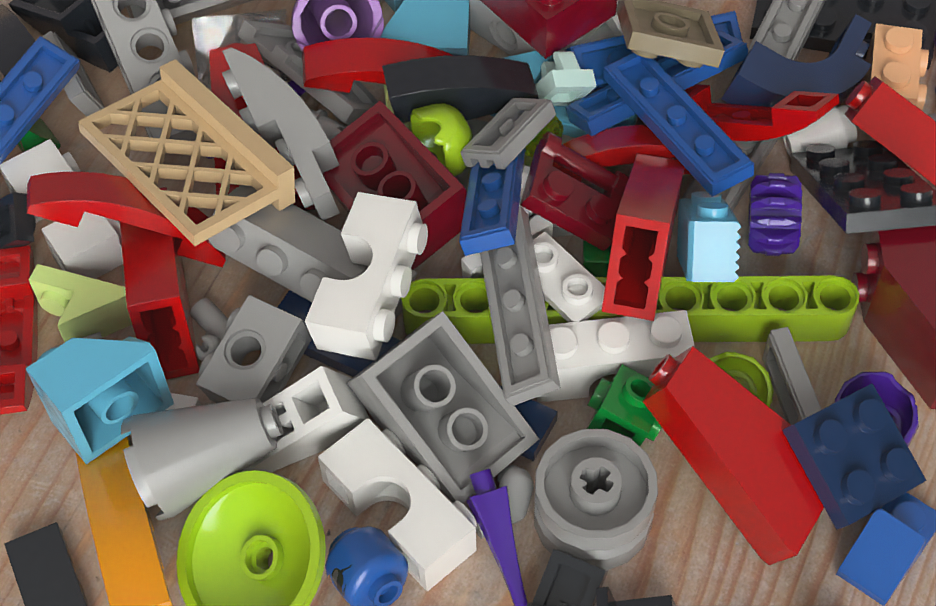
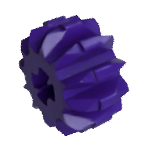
[748,173,802,256]

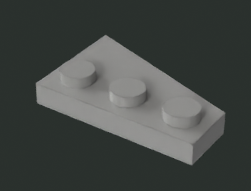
[237,20,378,125]

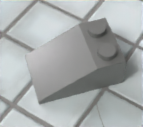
[347,311,539,503]

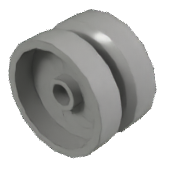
[534,429,658,570]

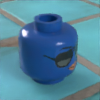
[325,526,409,606]

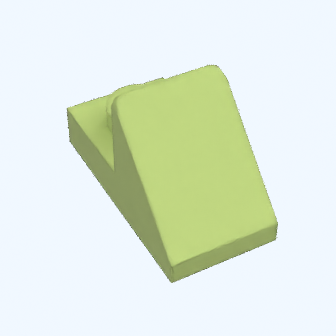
[28,264,132,342]

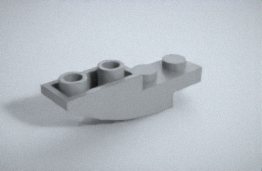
[222,47,340,221]

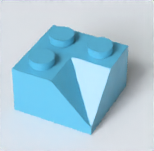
[25,336,174,465]

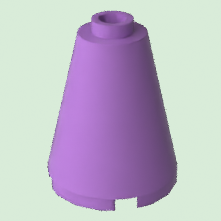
[291,0,384,52]

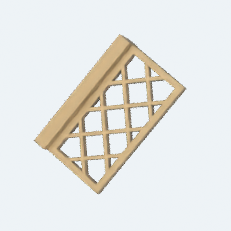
[78,59,295,246]

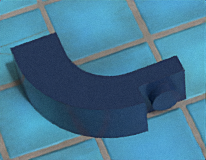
[721,14,872,108]

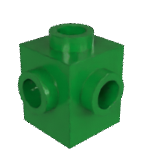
[586,364,662,446]

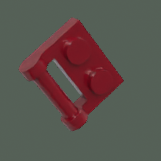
[520,131,629,251]

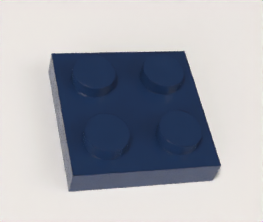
[782,383,927,530]

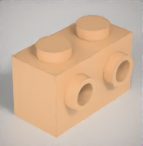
[859,23,929,130]

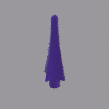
[467,469,528,606]

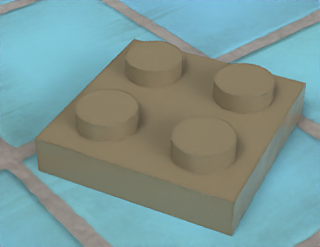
[616,0,725,68]

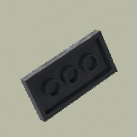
[750,0,936,70]
[791,140,936,234]

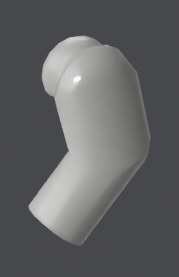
[190,298,228,361]
[472,465,534,539]

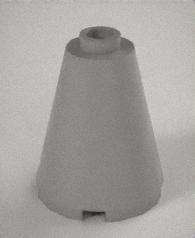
[121,397,283,521]

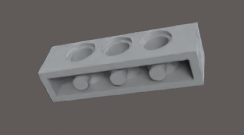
[91,0,197,153]

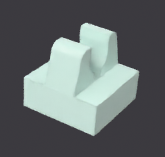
[535,51,597,106]

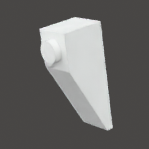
[242,366,370,473]

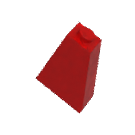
[844,76,936,186]

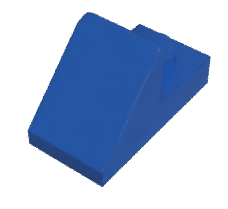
[836,492,936,606]

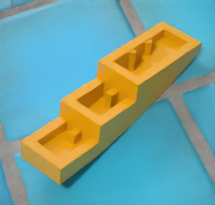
[76,437,173,606]

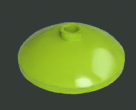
[176,470,326,606]

